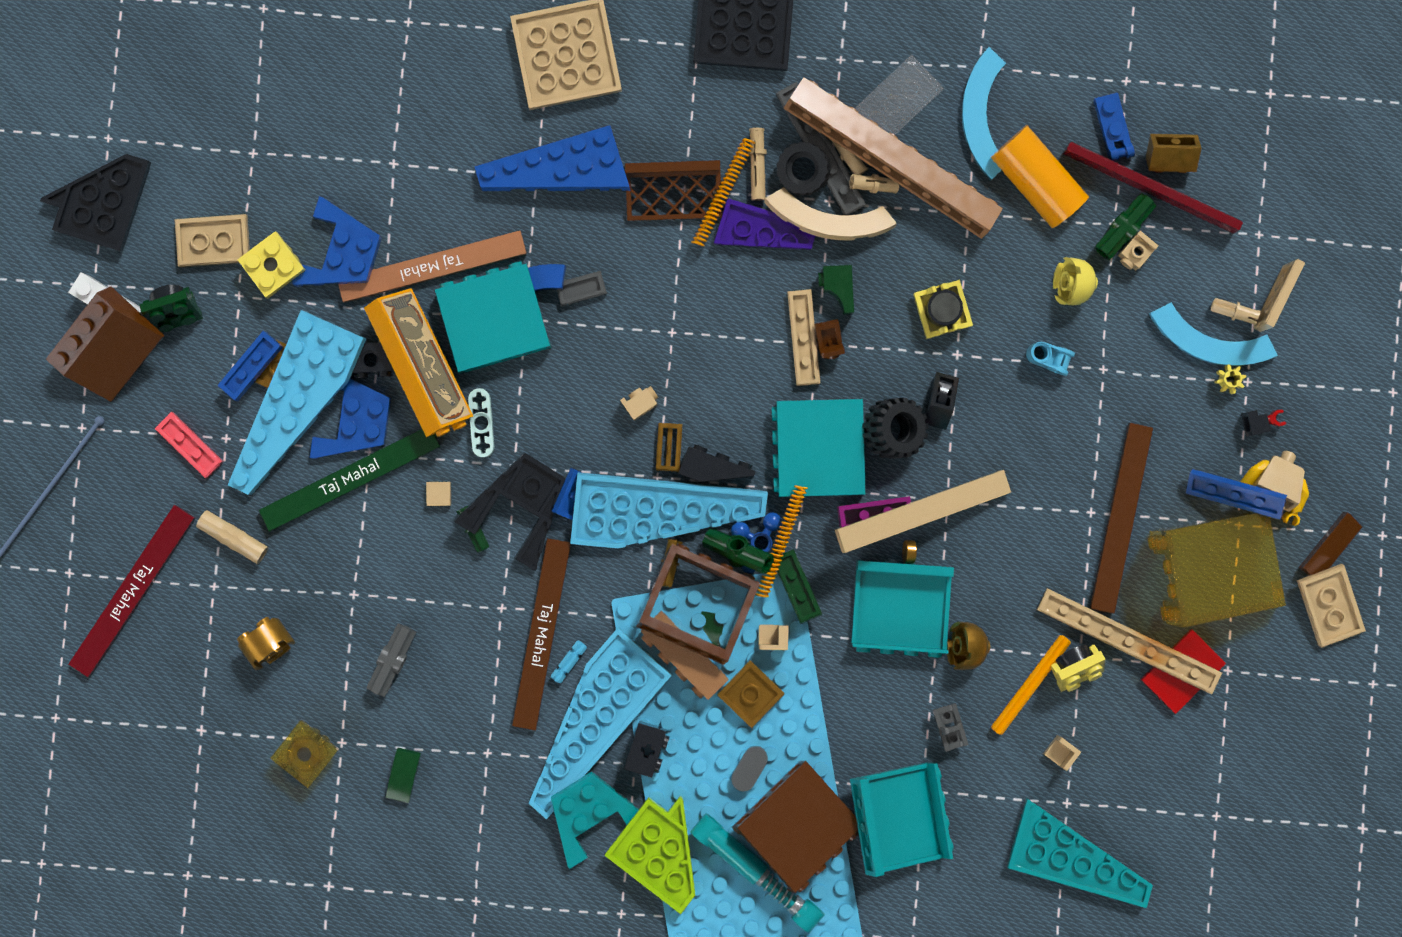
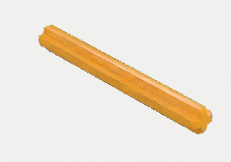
[991,635,1071,735]

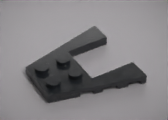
[454,452,565,571]

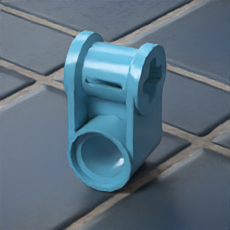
[1026,342,1075,376]

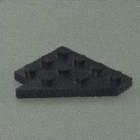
[40,154,151,252]

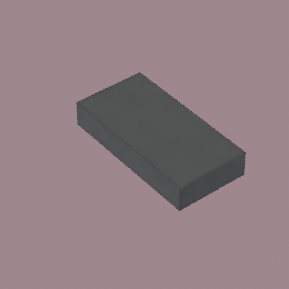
[557,271,607,307]

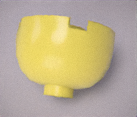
[1053,257,1098,305]

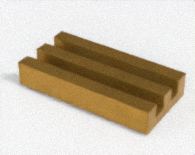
[656,423,683,472]

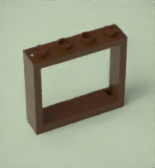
[636,544,760,665]

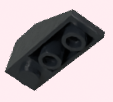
[678,444,756,482]

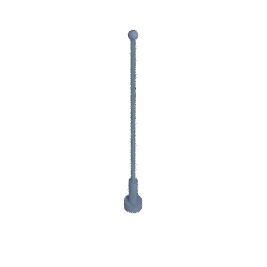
[0,416,104,558]

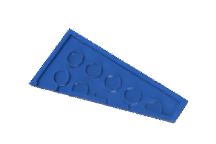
[475,125,631,191]

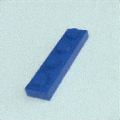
[1186,469,1287,520]

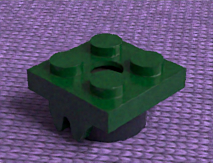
[139,285,203,332]

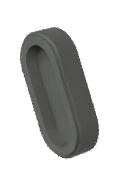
[731,746,768,791]

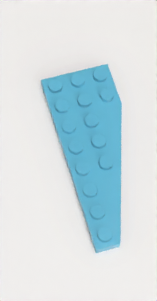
[228,310,366,495]
[570,472,768,548]
[529,627,672,819]

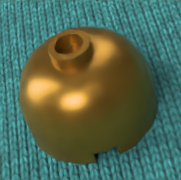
[947,622,990,670]

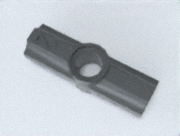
[366,623,417,697]

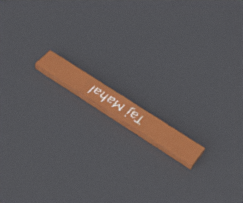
[338,231,527,303]

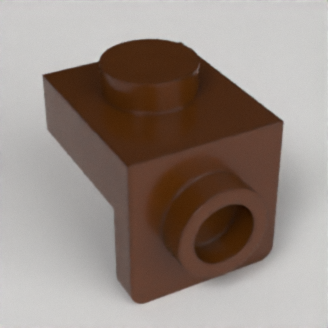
[814,319,845,359]

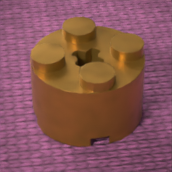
[237,617,295,670]

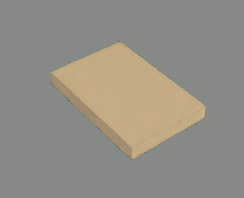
[175,214,250,267]
[1253,259,1305,332]
[1297,564,1366,648]

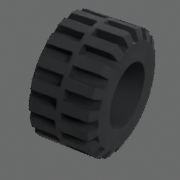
[862,398,929,459]

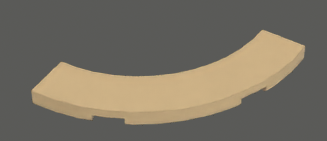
[764,187,897,240]

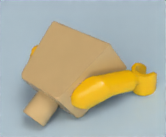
[1240,451,1309,526]

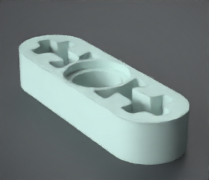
[468,388,495,458]

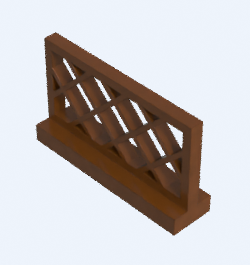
[625,160,722,221]

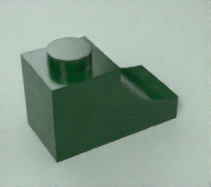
[818,265,854,315]

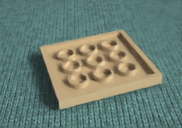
[510,0,622,110]

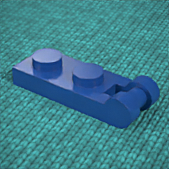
[1093,93,1135,162]

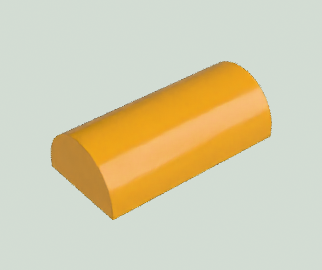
[991,125,1089,228]

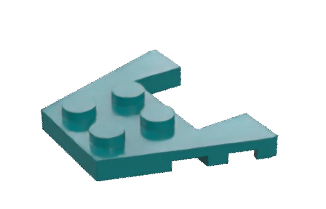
[551,771,639,869]

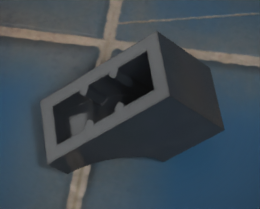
[925,372,959,430]

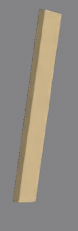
[835,470,1011,553]
[1037,588,1222,694]

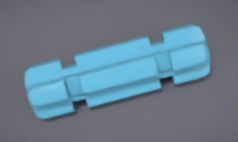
[551,640,587,683]

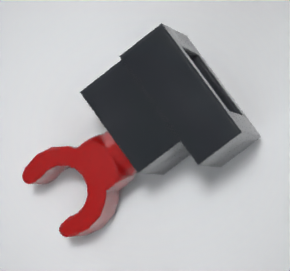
[1241,410,1286,436]

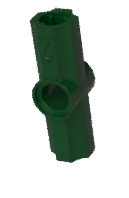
[1094,193,1156,260]
[702,529,774,574]

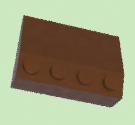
[46,286,164,402]

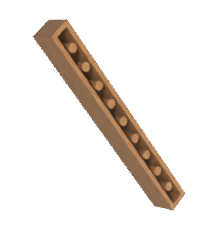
[784,77,1003,239]

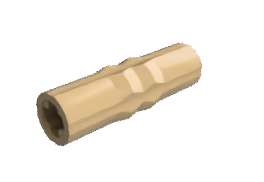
[196,510,268,564]

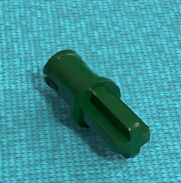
[456,505,489,552]

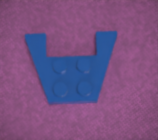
[292,196,382,287]
[310,379,391,459]

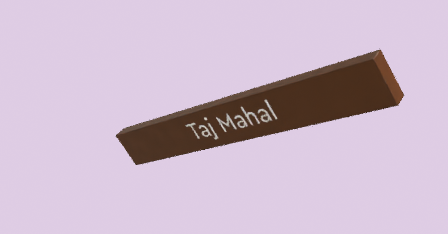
[512,538,571,730]

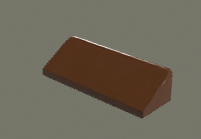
[1299,512,1362,576]

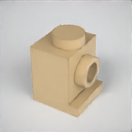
[1117,231,1158,271]
[620,386,659,421]

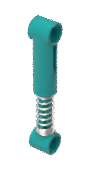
[690,813,825,933]

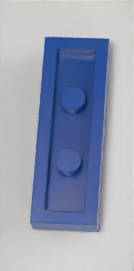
[218,331,283,401]

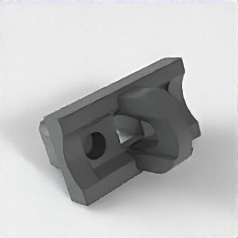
[932,703,969,752]

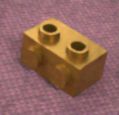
[1146,134,1202,173]

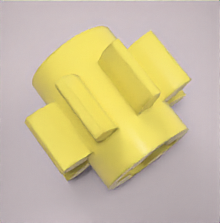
[1214,364,1246,394]

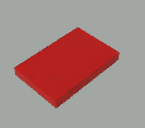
[1140,629,1226,714]

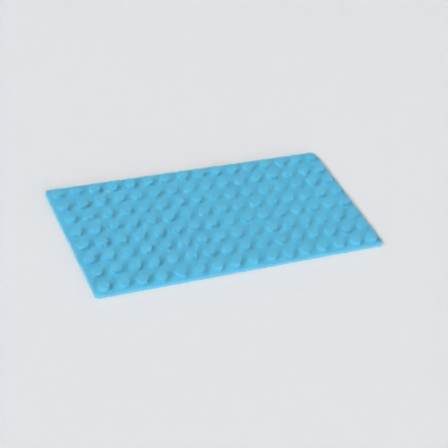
[611,571,862,937]

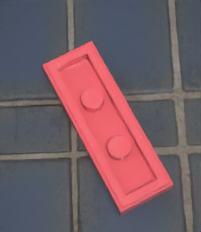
[155,412,224,479]

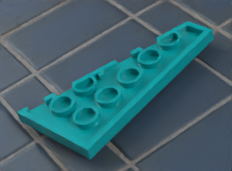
[1007,798,1153,908]

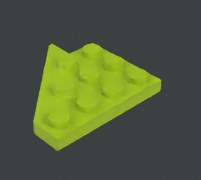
[604,795,695,914]

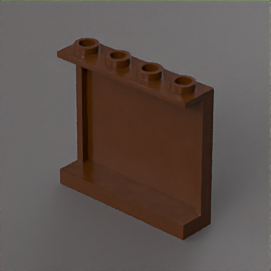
[732,761,859,893]

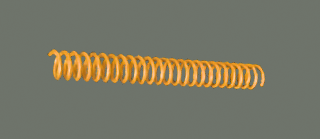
[691,138,755,246]
[755,485,808,598]

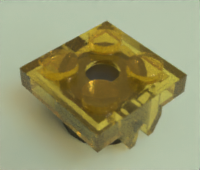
[270,720,339,788]

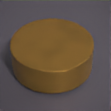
[902,540,917,564]

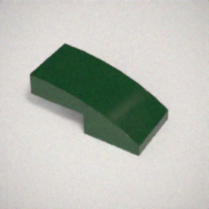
[386,748,421,803]

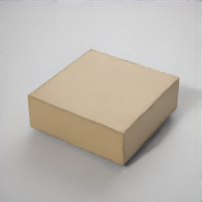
[426,482,451,506]

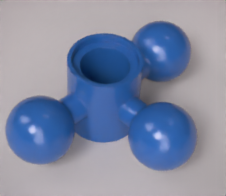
[731,512,782,573]

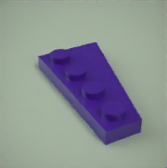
[714,198,815,250]

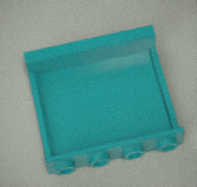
[435,261,552,374]
[772,399,865,497]
[851,560,954,658]
[850,762,954,877]

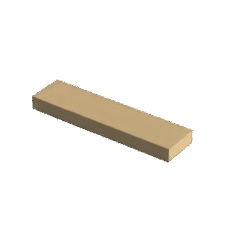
[787,289,820,386]

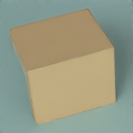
[758,624,788,650]
[1043,735,1081,771]

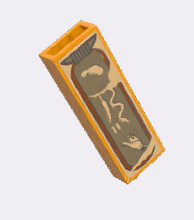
[364,288,473,437]

